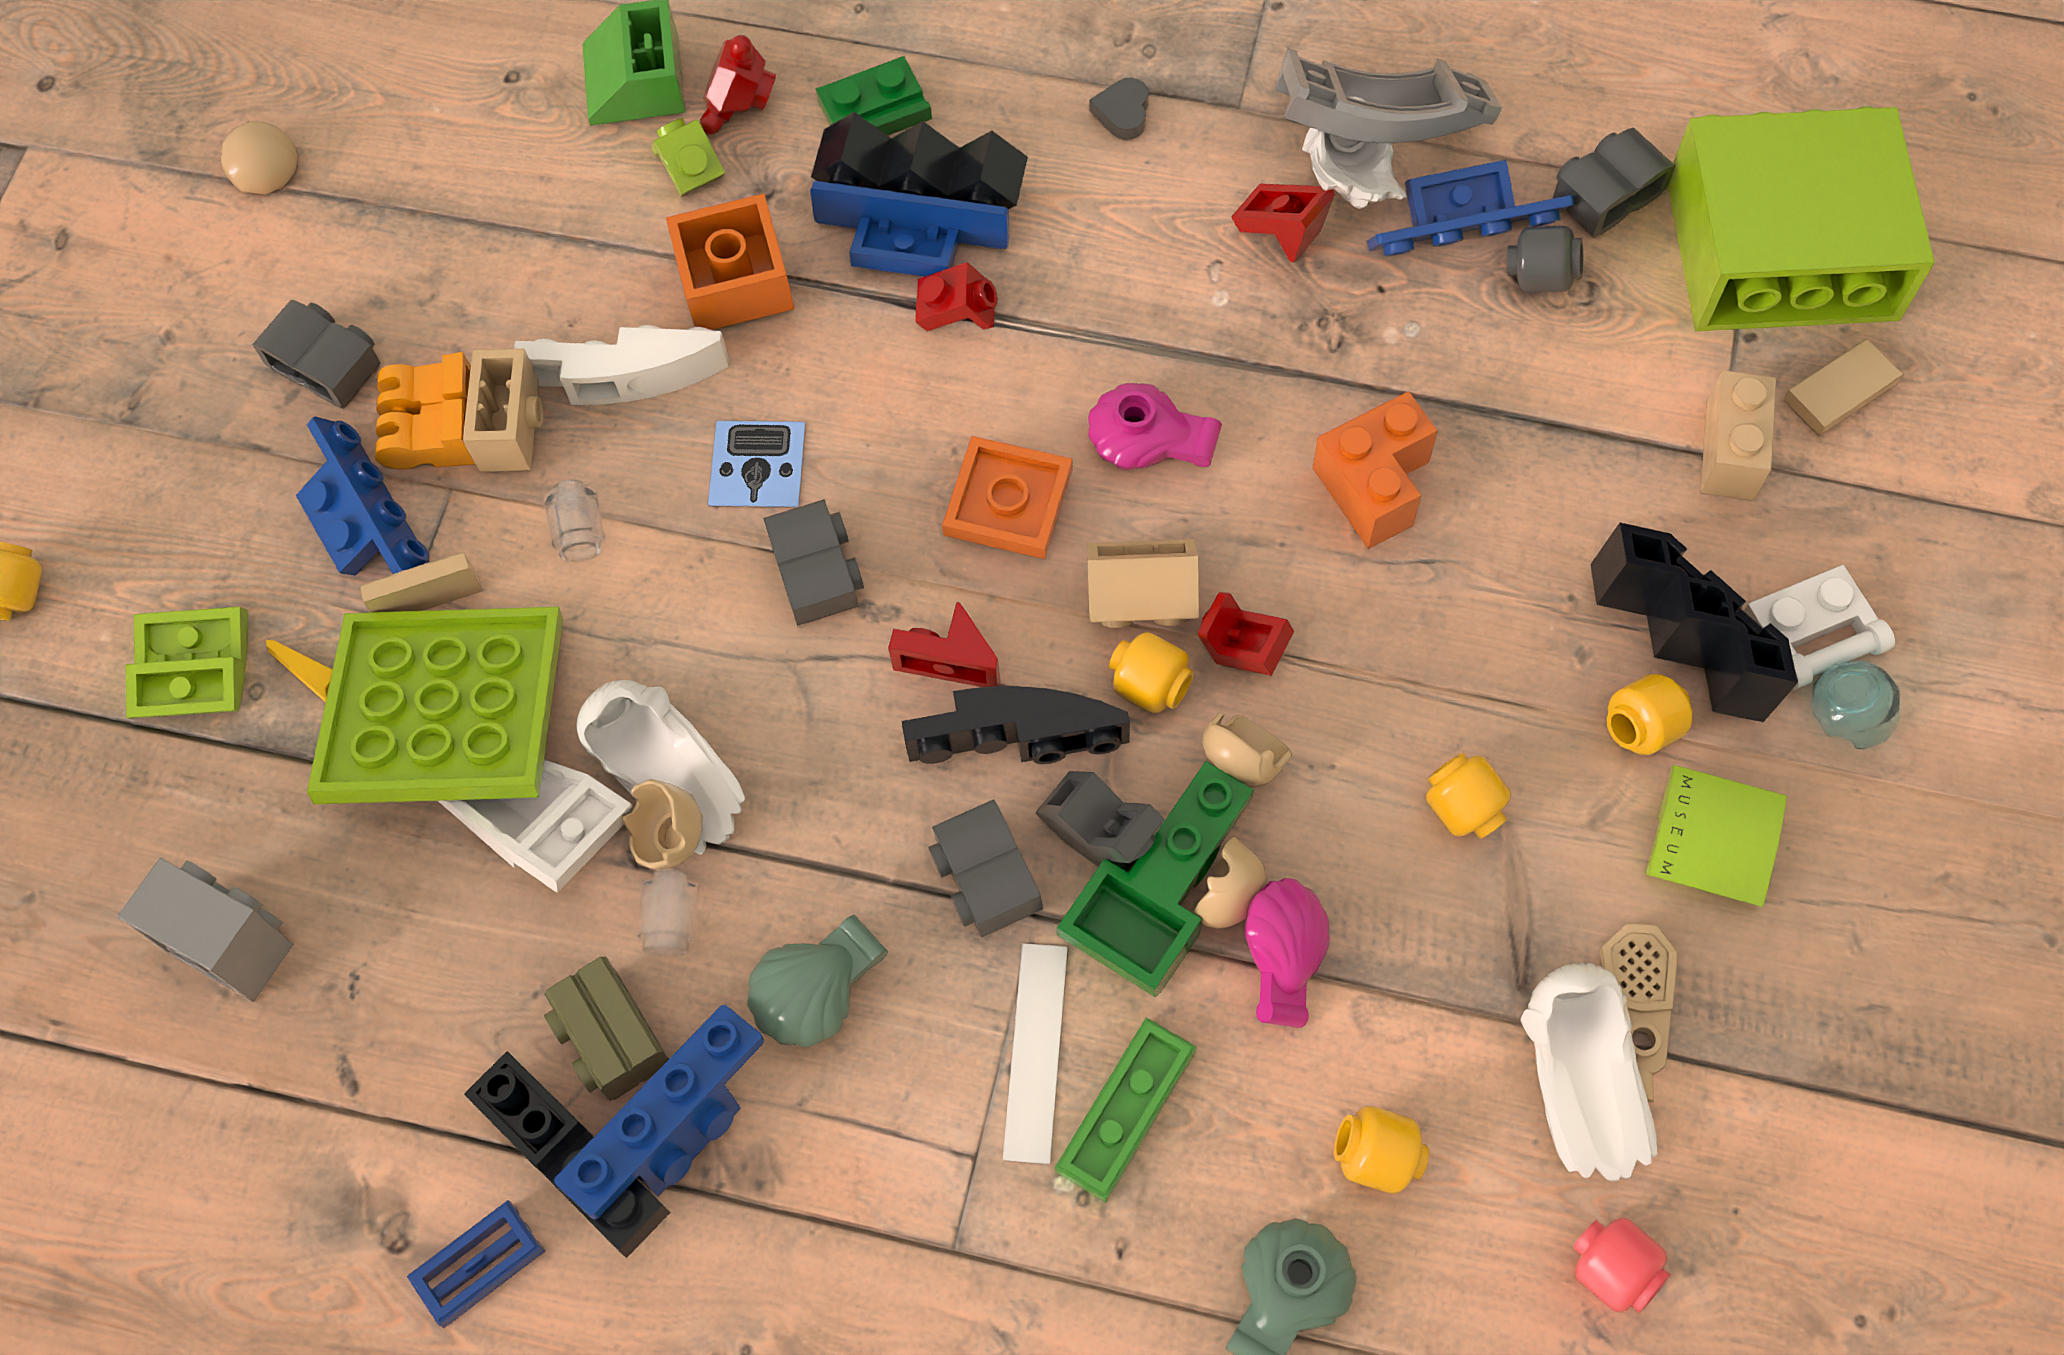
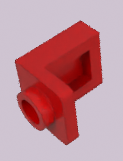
[915,262,998,331]
[1198,592,1294,676]

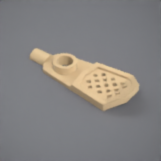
[1600,923,1678,1102]

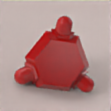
[700,35,776,135]

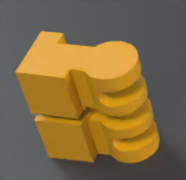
[375,352,476,470]

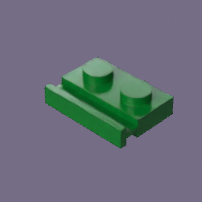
[815,56,932,135]

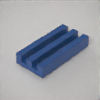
[406,1200,545,1328]

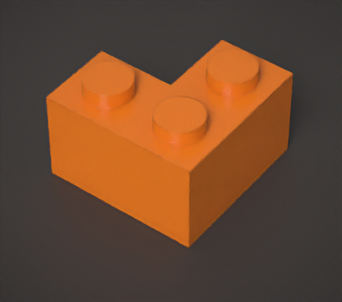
[1312,391,1438,549]

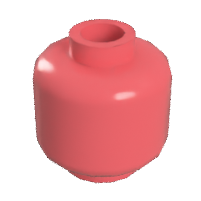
[1573,1218,1671,1313]

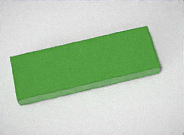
[1055,1017,1197,1203]

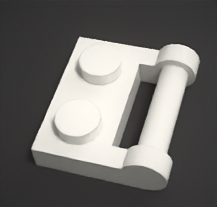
[1744,564,1895,690]

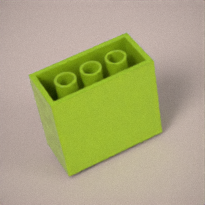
[1668,106,1935,332]

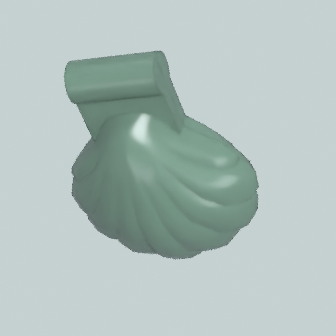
[747,915,888,1047]
[1225,1218,1356,1355]

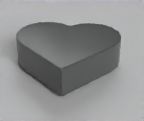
[1089,78,1148,140]

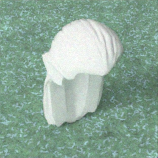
[1302,97,1407,209]
[576,680,745,855]
[1520,963,1657,1182]

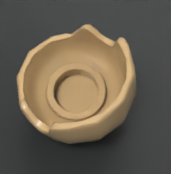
[220,121,298,195]
[1202,713,1292,788]
[622,779,704,871]
[1193,837,1268,929]

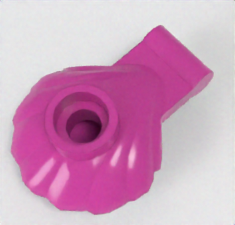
[1088,383,1222,470]
[1245,878,1330,1028]

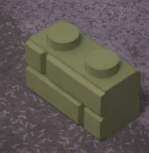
[544,956,669,1101]

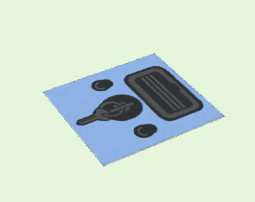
[708,421,805,507]

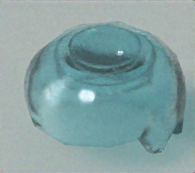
[1811,660,1901,749]

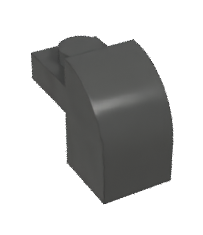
[1035,771,1165,870]

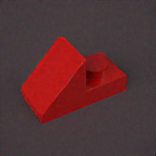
[1231,184,1335,263]
[888,602,1001,687]

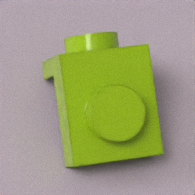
[651,118,725,197]

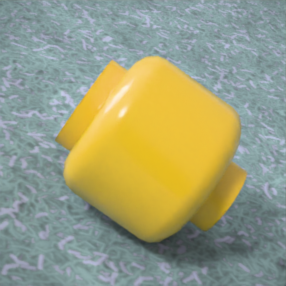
[0,542,43,621]
[1108,632,1194,714]
[1607,674,1693,755]
[1425,752,1511,839]
[1334,1106,1429,1194]

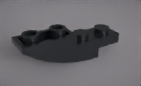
[901,686,1130,764]
[464,1051,671,1258]

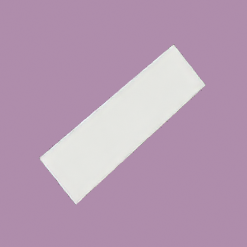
[1002,943,1068,1164]

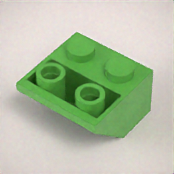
[582,0,686,126]

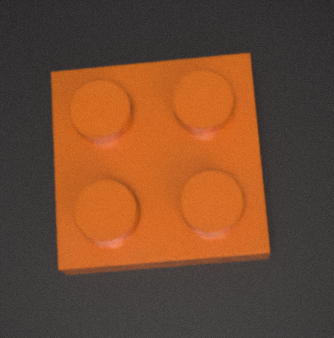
[942,436,1073,559]

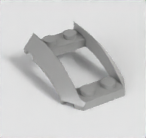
[1275,47,1502,143]

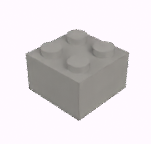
[117,857,294,1002]

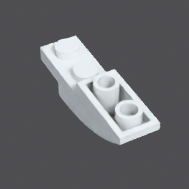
[514,325,729,405]

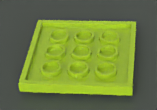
[307,607,563,805]

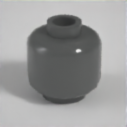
[1507,226,1584,293]

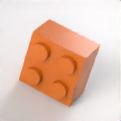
[665,193,795,330]

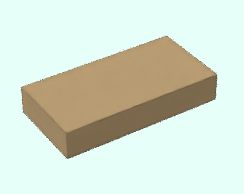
[1784,338,1903,436]
[360,552,482,612]

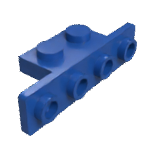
[1367,160,1574,257]
[810,181,1010,277]
[296,416,430,576]
[554,1005,764,1219]

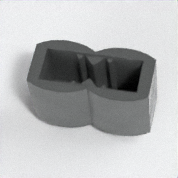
[1553,128,1675,237]
[252,300,381,408]
[763,499,864,626]
[928,799,1043,937]

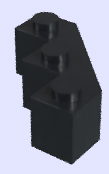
[811,112,1028,210]
[1590,522,1798,722]

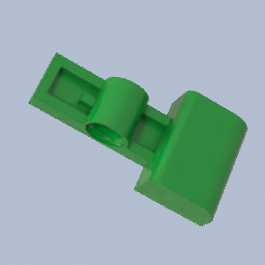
[1057,761,1254,997]

